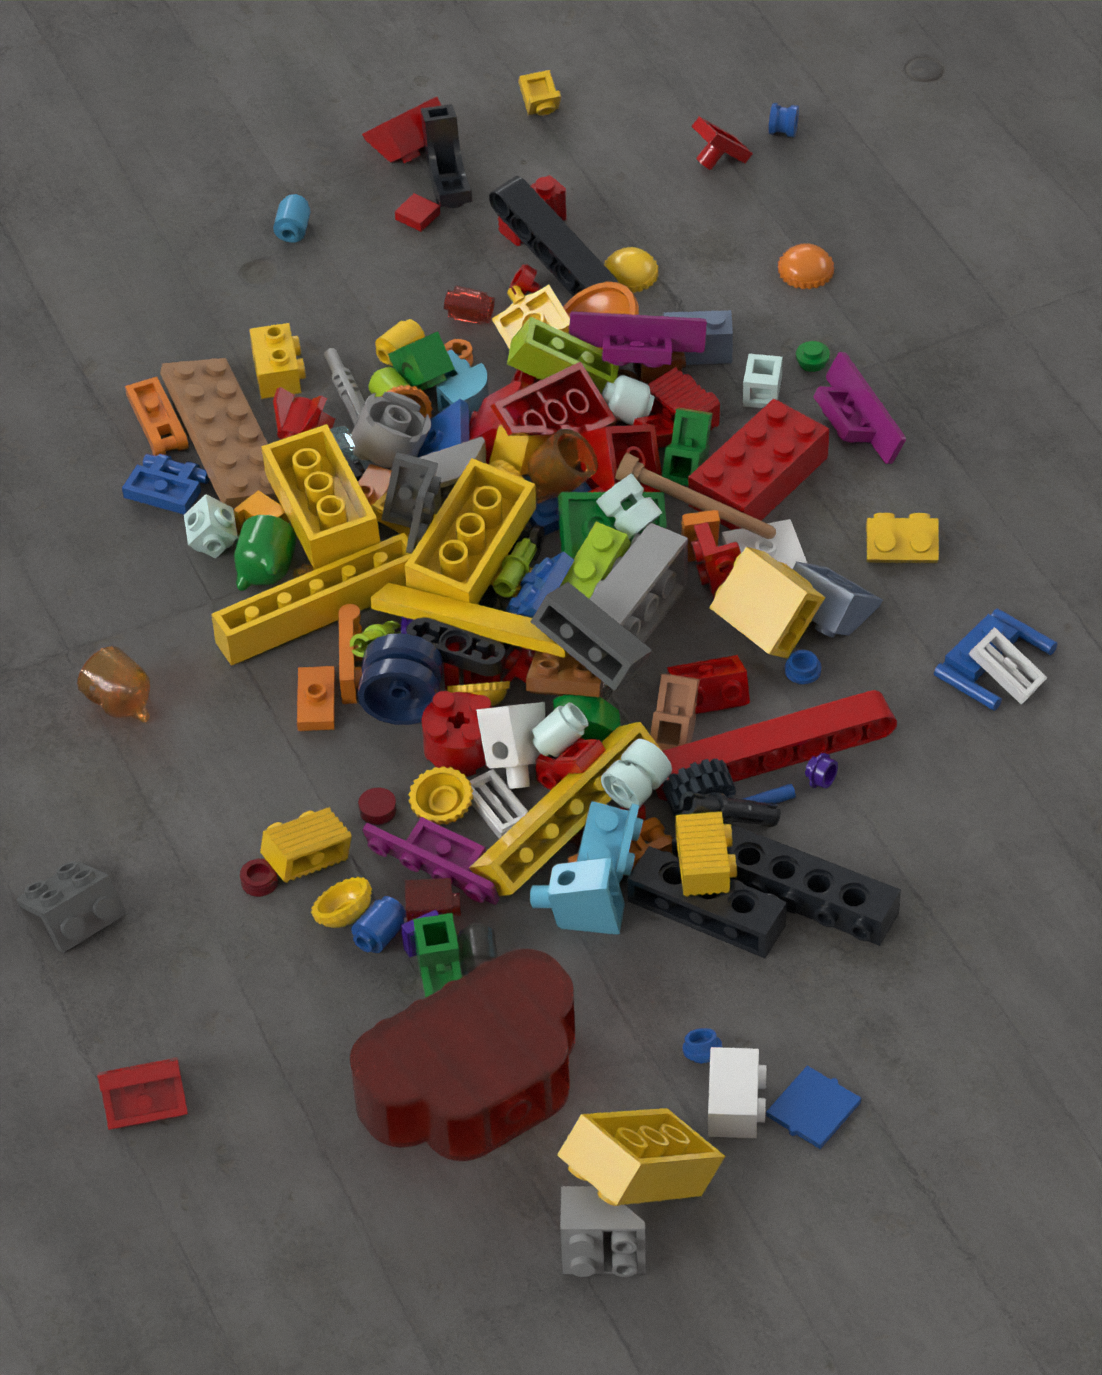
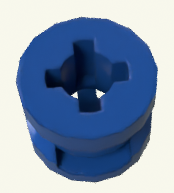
[769,103,799,138]

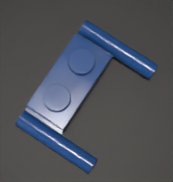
[934,608,1058,711]

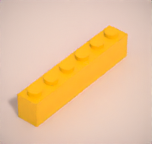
[211,532,411,666]
[469,722,662,896]

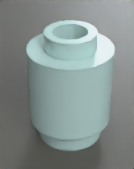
[532,702,588,757]

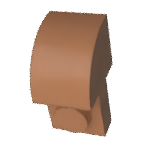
[650,673,700,750]

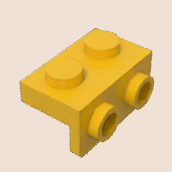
[866,513,939,563]

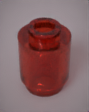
[444,285,495,325]

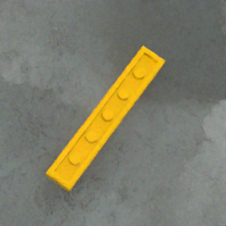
[371,583,569,658]

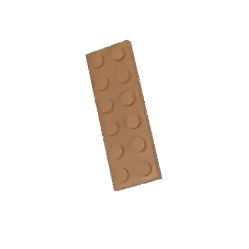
[160,358,280,508]

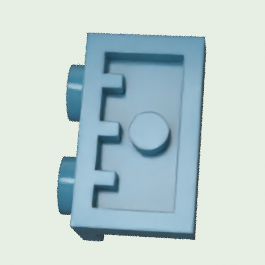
[576,801,643,883]

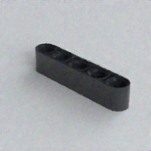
[489,176,618,296]

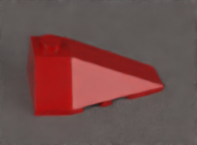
[490,361,617,436]

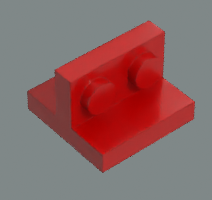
[97,1057,188,1130]

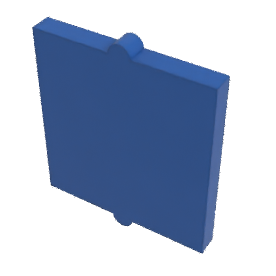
[766,1065,861,1149]

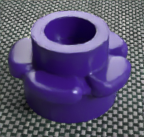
[805,753,838,789]

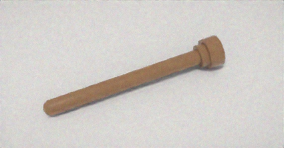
[615,453,776,539]

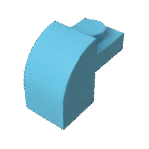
[436,349,489,423]

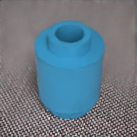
[273,194,311,243]

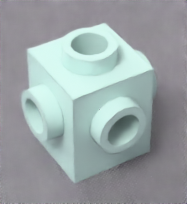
[184,494,238,559]

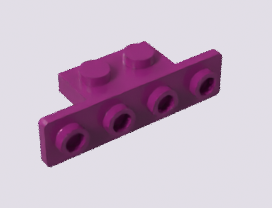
[569,312,707,367]
[813,352,906,464]
[362,817,500,905]

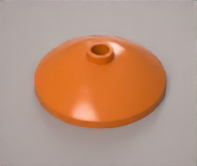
[563,282,639,349]

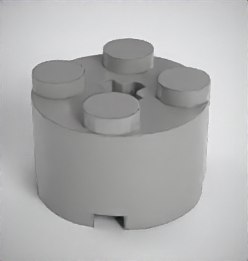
[351,392,431,471]

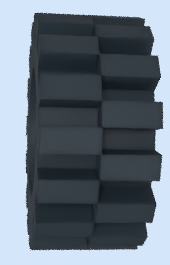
[662,758,736,817]

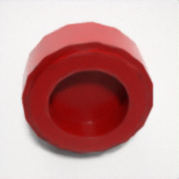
[509,264,542,295]

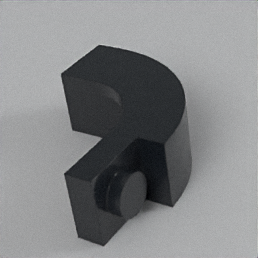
[420,104,472,208]

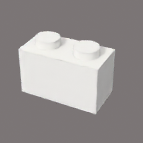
[708,1047,766,1138]

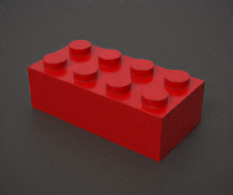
[688,398,829,530]

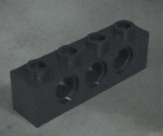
[628,846,787,958]

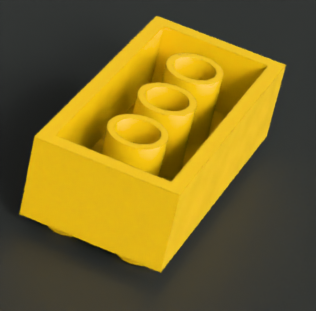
[261,424,380,570]
[404,458,536,604]
[557,1108,725,1206]

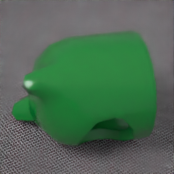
[234,515,298,591]

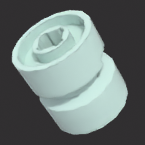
[595,473,662,539]
[601,739,672,810]

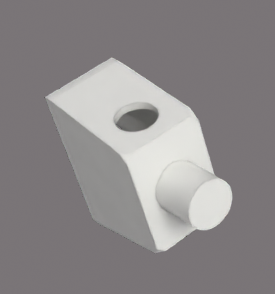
[476,702,545,789]

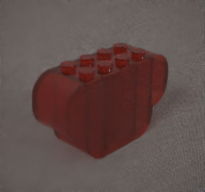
[350,949,576,1161]

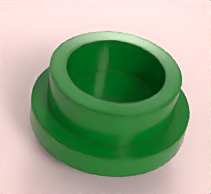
[796,341,830,372]

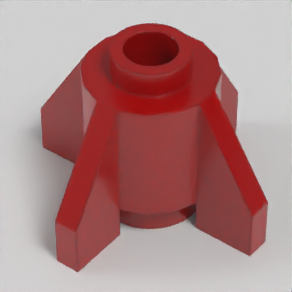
[273,387,335,440]

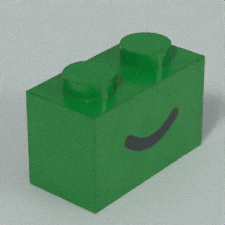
[388,331,455,391]

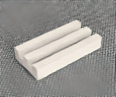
[969,627,1047,705]
[470,769,528,839]

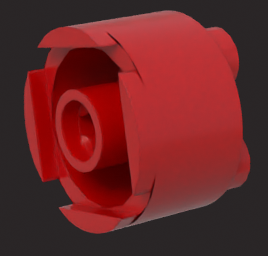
[422,691,493,777]

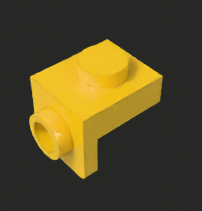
[518,70,561,116]

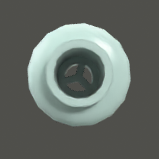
[602,375,654,425]

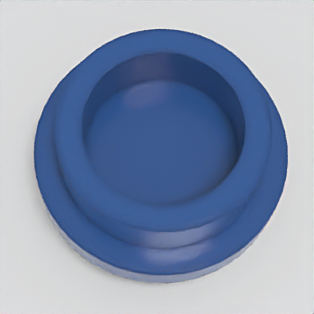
[785,650,821,684]
[682,1028,723,1063]

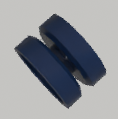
[358,634,443,725]

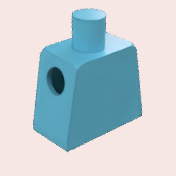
[530,858,625,934]

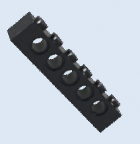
[672,821,901,946]

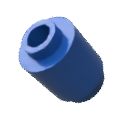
[351,896,407,953]

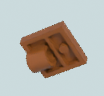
[526,651,604,697]

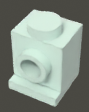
[743,354,783,408]

